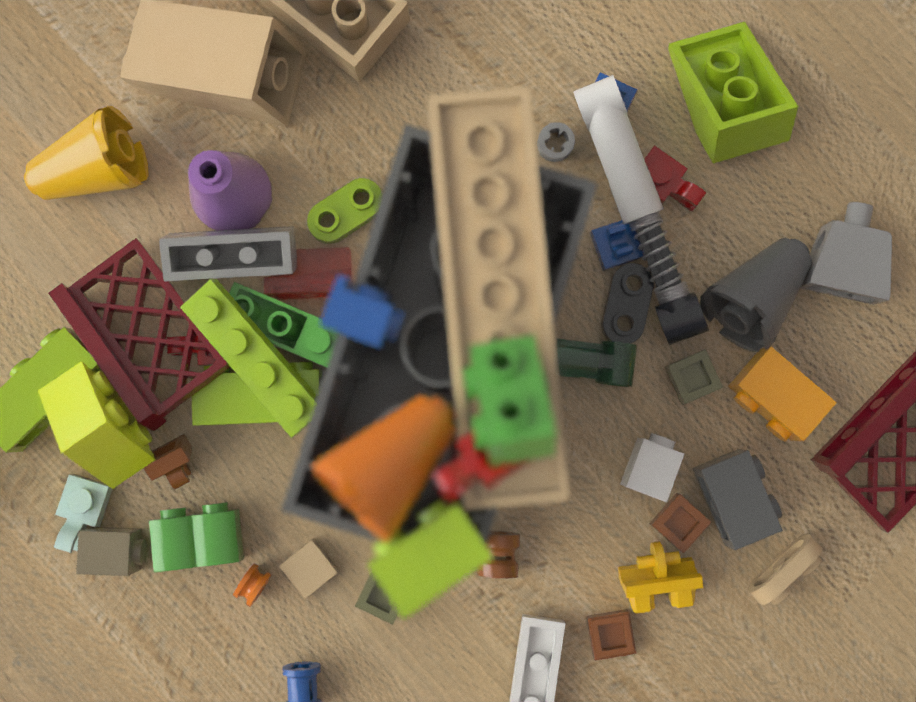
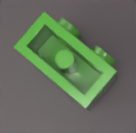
[462,335,556,467]

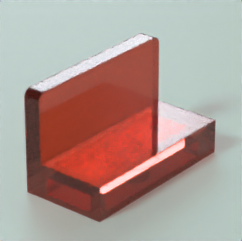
[264,247,353,300]

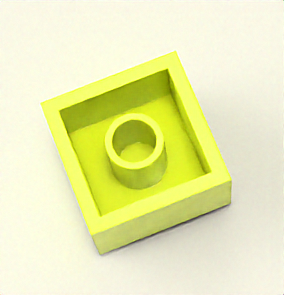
[38,361,155,489]

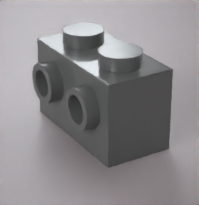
[692,449,783,550]

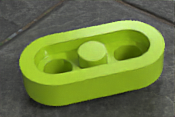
[307,178,382,244]

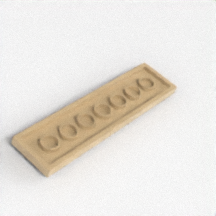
[427,86,570,510]

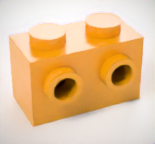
[728,346,837,442]

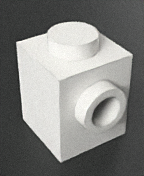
[620,433,684,502]

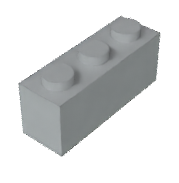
[159,226,298,281]

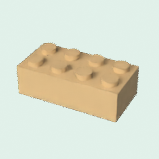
[256,0,410,82]

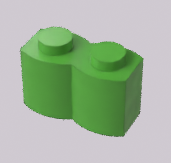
[149,502,244,572]

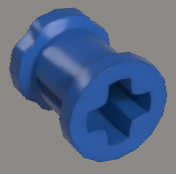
[282,661,322,702]

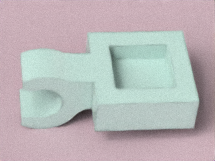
[54,475,113,553]

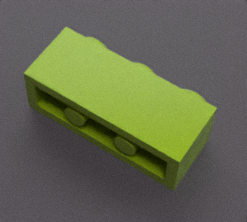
[0,327,103,453]
[191,362,324,426]

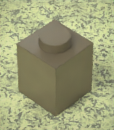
[76,527,147,576]

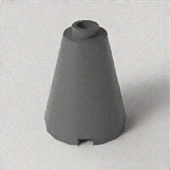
[700,238,812,352]

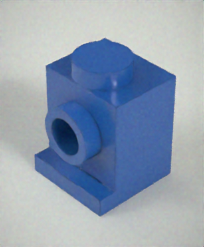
[319,275,405,350]

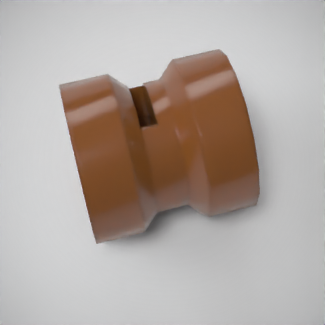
[477,531,520,579]

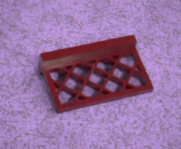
[48,238,230,431]
[810,351,916,533]

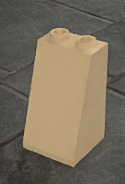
[120,0,308,128]

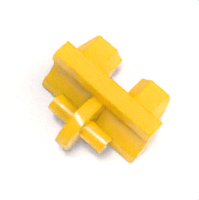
[618,541,703,614]

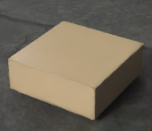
[279,538,339,599]

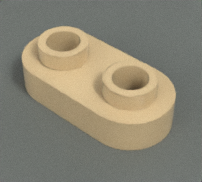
[748,534,823,605]

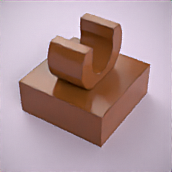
[144,434,193,489]

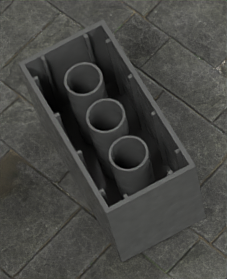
[281,124,598,573]

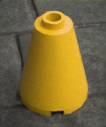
[24,106,149,200]

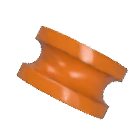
[233,563,272,607]

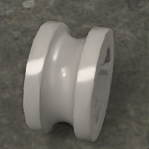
[537,122,575,162]

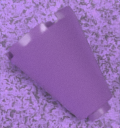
[188,150,272,230]

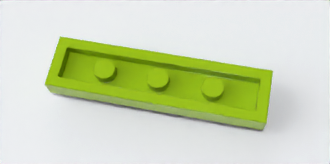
[180,279,318,438]

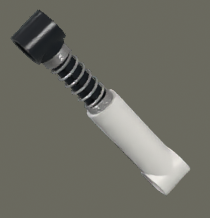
[574,75,709,345]

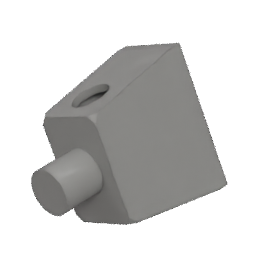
[801,202,892,305]

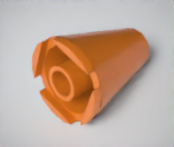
[311,395,457,542]

